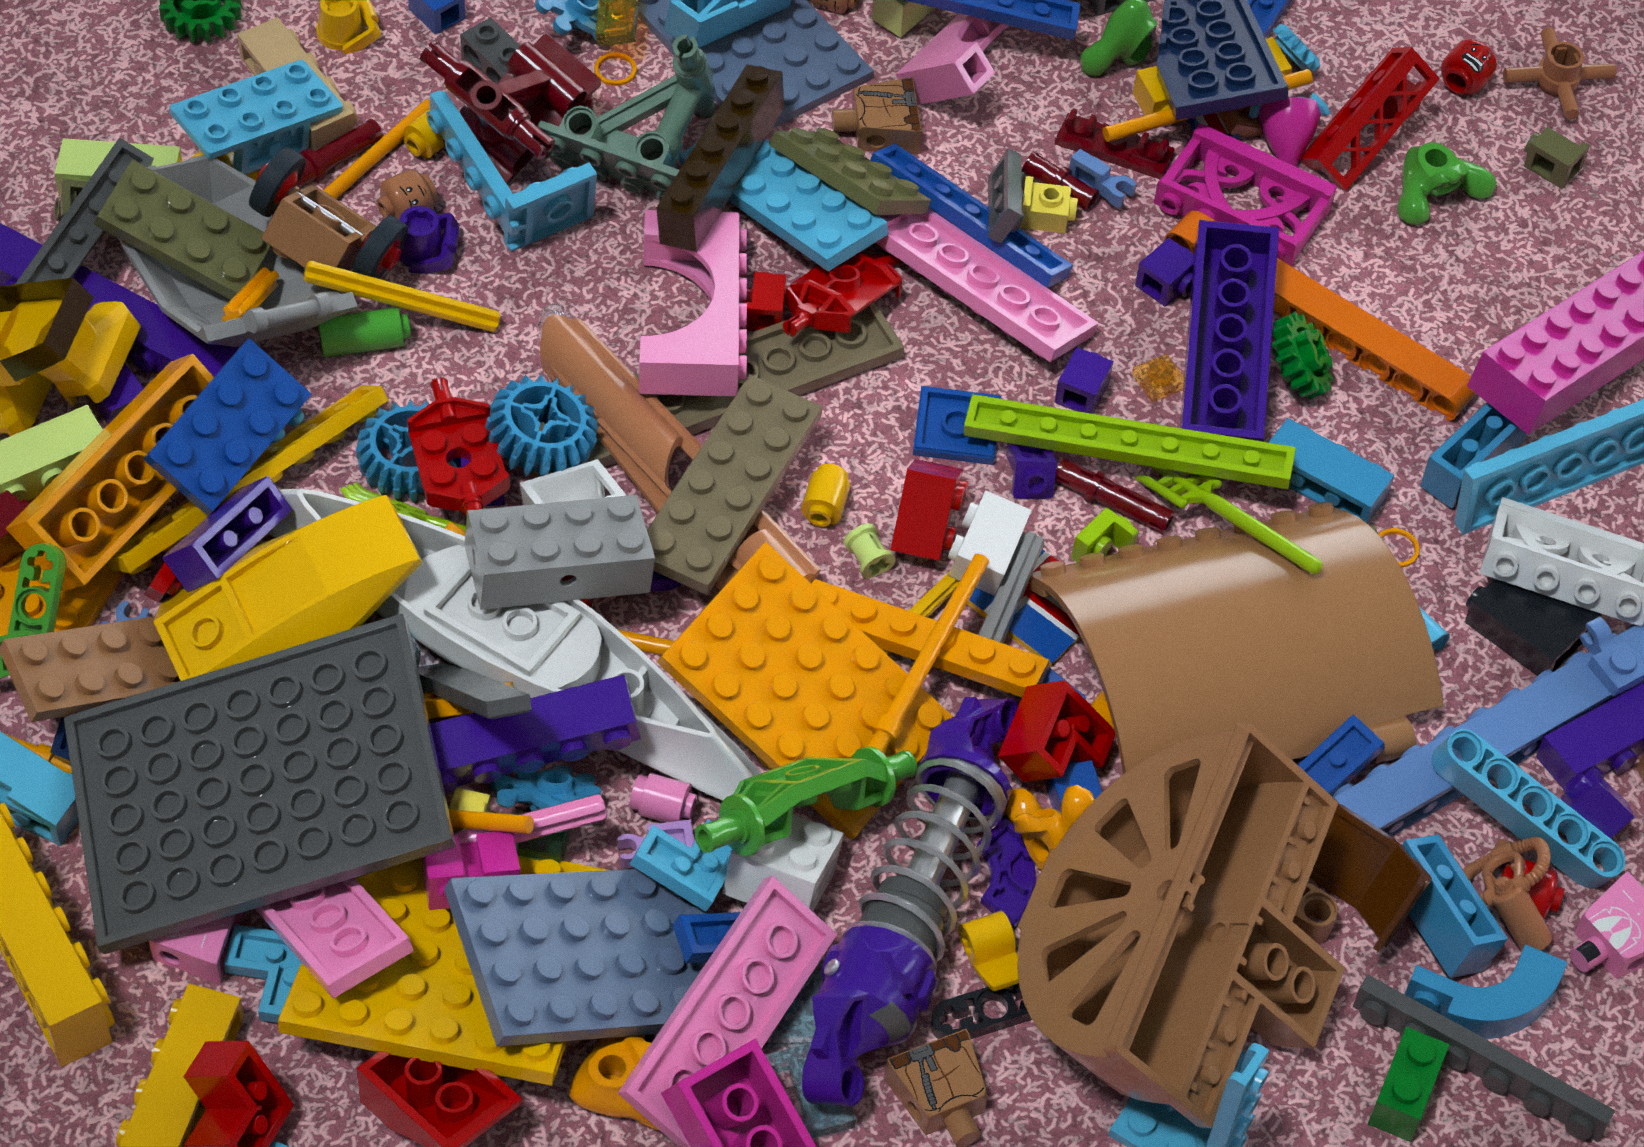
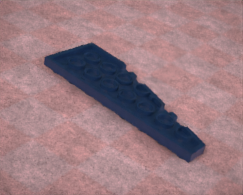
[1157,0,1288,120]

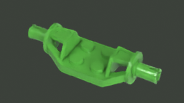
[695,746,917,857]

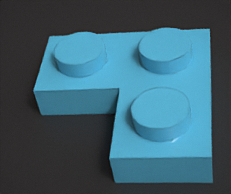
[629,819,733,912]
[224,925,302,1023]

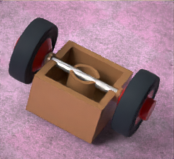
[249,147,409,279]

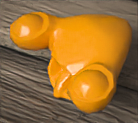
[1004,785,1095,870]
[569,1035,660,1131]

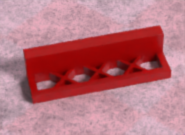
[1300,47,1440,191]

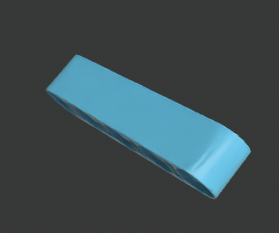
[1432,729,1625,888]

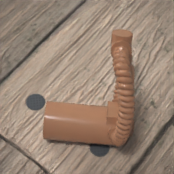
[1463,837,1553,952]

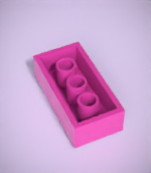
[661,1038,817,1147]

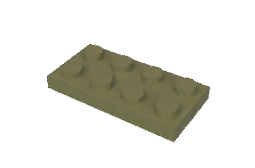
[769,128,931,215]
[94,159,271,300]

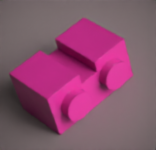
[422,831,520,910]

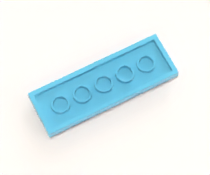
[678,139,888,272]
[1454,398,1644,535]

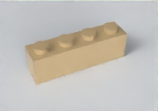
[237,17,358,151]

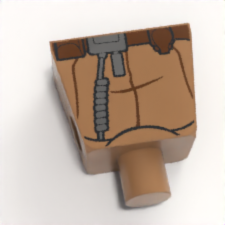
[831,78,922,155]
[884,1029,987,1147]

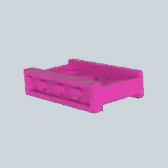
[1154,123,1337,267]

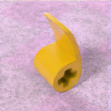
[958,910,1019,991]

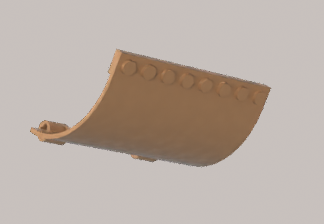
[1028,502,1444,774]

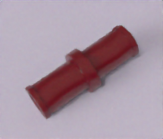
[1022,152,1099,212]

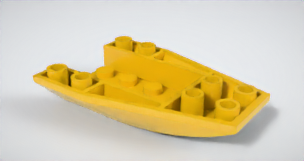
[153,495,423,681]

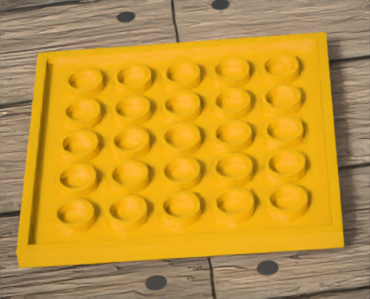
[278,852,608,1086]

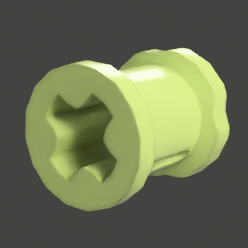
[843,523,896,579]

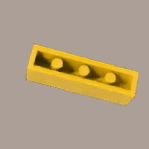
[116,983,245,1147]

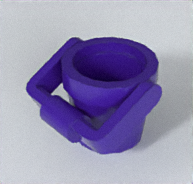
[398,206,460,274]

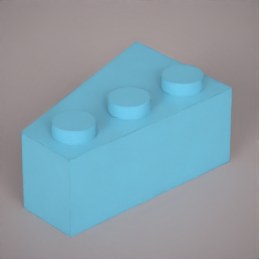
[664,0,791,48]
[0,731,79,846]

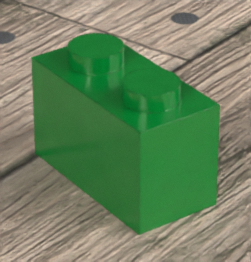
[1368,1027,1450,1142]

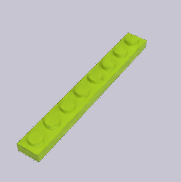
[964,394,1296,489]

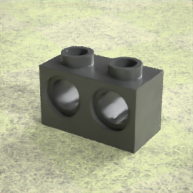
[460,17,521,83]

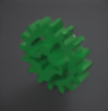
[159,0,242,43]
[1272,312,1334,400]

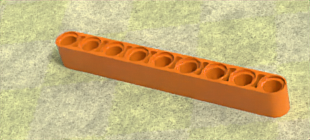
[1164,210,1476,421]

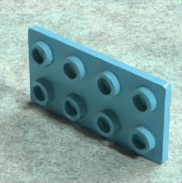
[169,60,343,175]

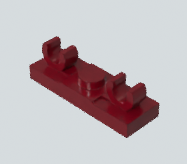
[1055,108,1175,179]

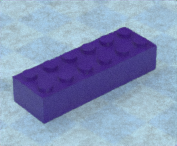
[1180,220,1279,442]

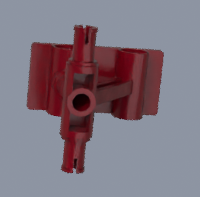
[420,34,601,184]

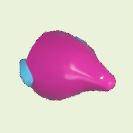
[1248,93,1331,167]

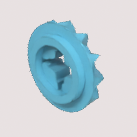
[1273,24,1320,73]

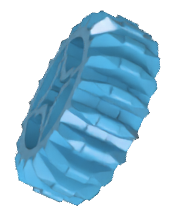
[485,374,598,477]
[356,399,461,503]

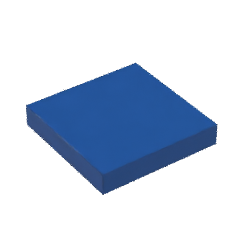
[913,386,1001,465]

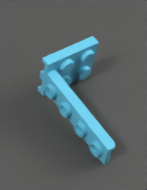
[426,91,597,252]
[1108,1043,1270,1147]

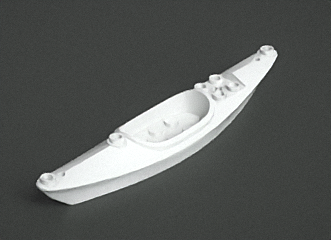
[268,489,761,801]

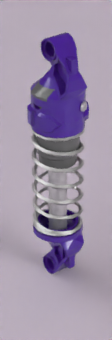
[802,697,1018,1106]

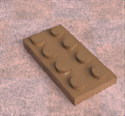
[0,616,180,722]

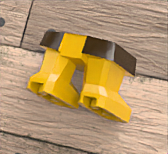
[0,278,141,436]

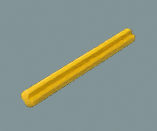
[303,261,500,332]

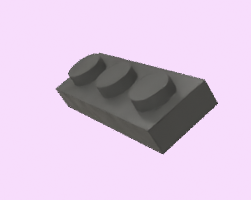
[988,148,1024,244]

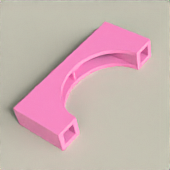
[895,14,1010,105]
[639,210,747,396]

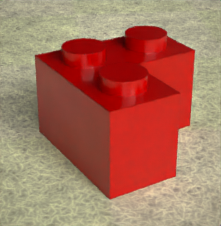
[890,459,968,561]
[997,680,1116,782]
[183,1041,294,1147]

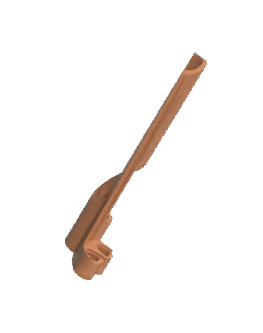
[540,314,821,591]

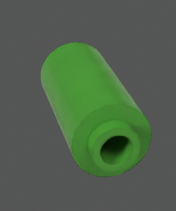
[318,307,411,358]

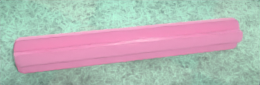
[453,794,607,844]

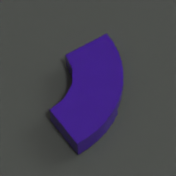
[976,817,1036,930]

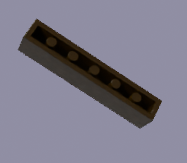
[656,64,785,252]

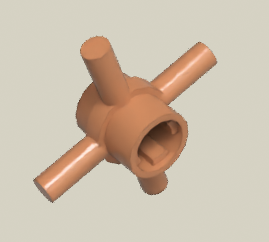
[1503,27,1616,120]

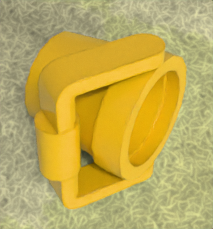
[316,0,381,55]

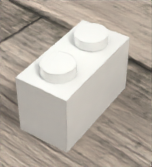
[948,490,1032,596]

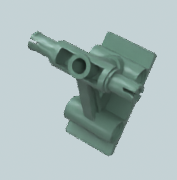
[538,34,716,201]

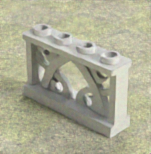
[1480,497,1644,626]

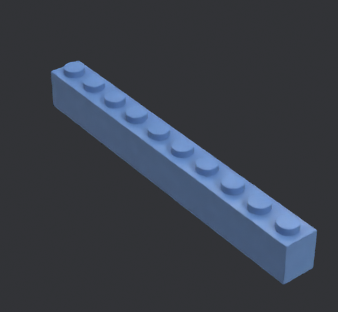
[1332,624,1644,836]

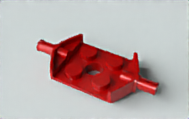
[783,253,902,337]
[407,377,510,516]

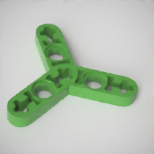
[0,543,66,679]

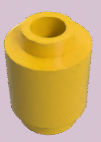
[404,109,444,159]
[801,464,850,527]

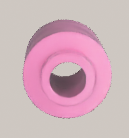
[629,773,697,822]

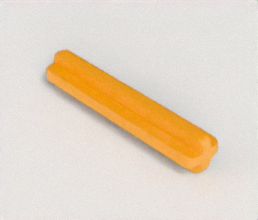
[221,267,280,322]

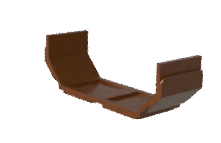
[1310,804,1432,952]

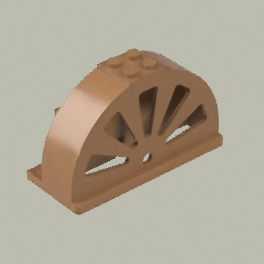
[1017,723,1345,1128]

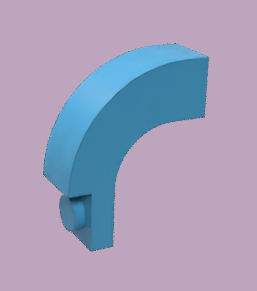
[1405,944,1568,1039]

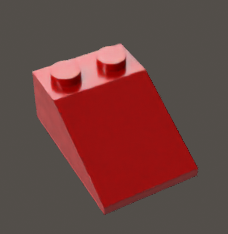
[356,1051,522,1147]

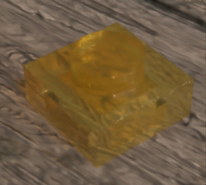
[1132,354,1184,402]

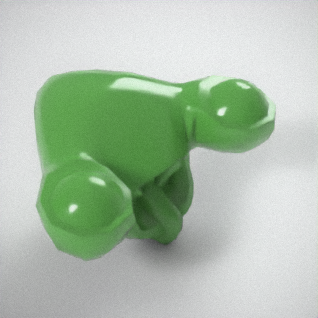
[1080,0,1158,77]
[1396,142,1497,225]

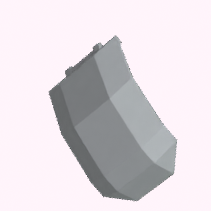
[119,155,358,347]

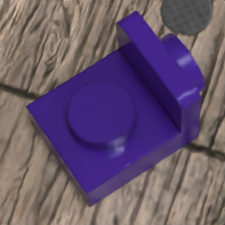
[1006,443,1057,499]

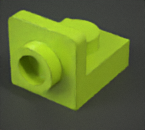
[1071,507,1138,562]

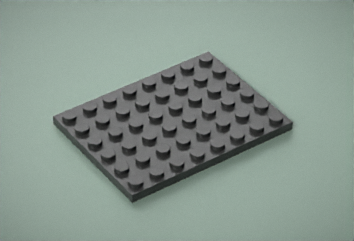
[64,613,456,954]

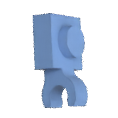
[1069,149,1137,208]
[1579,617,1644,697]

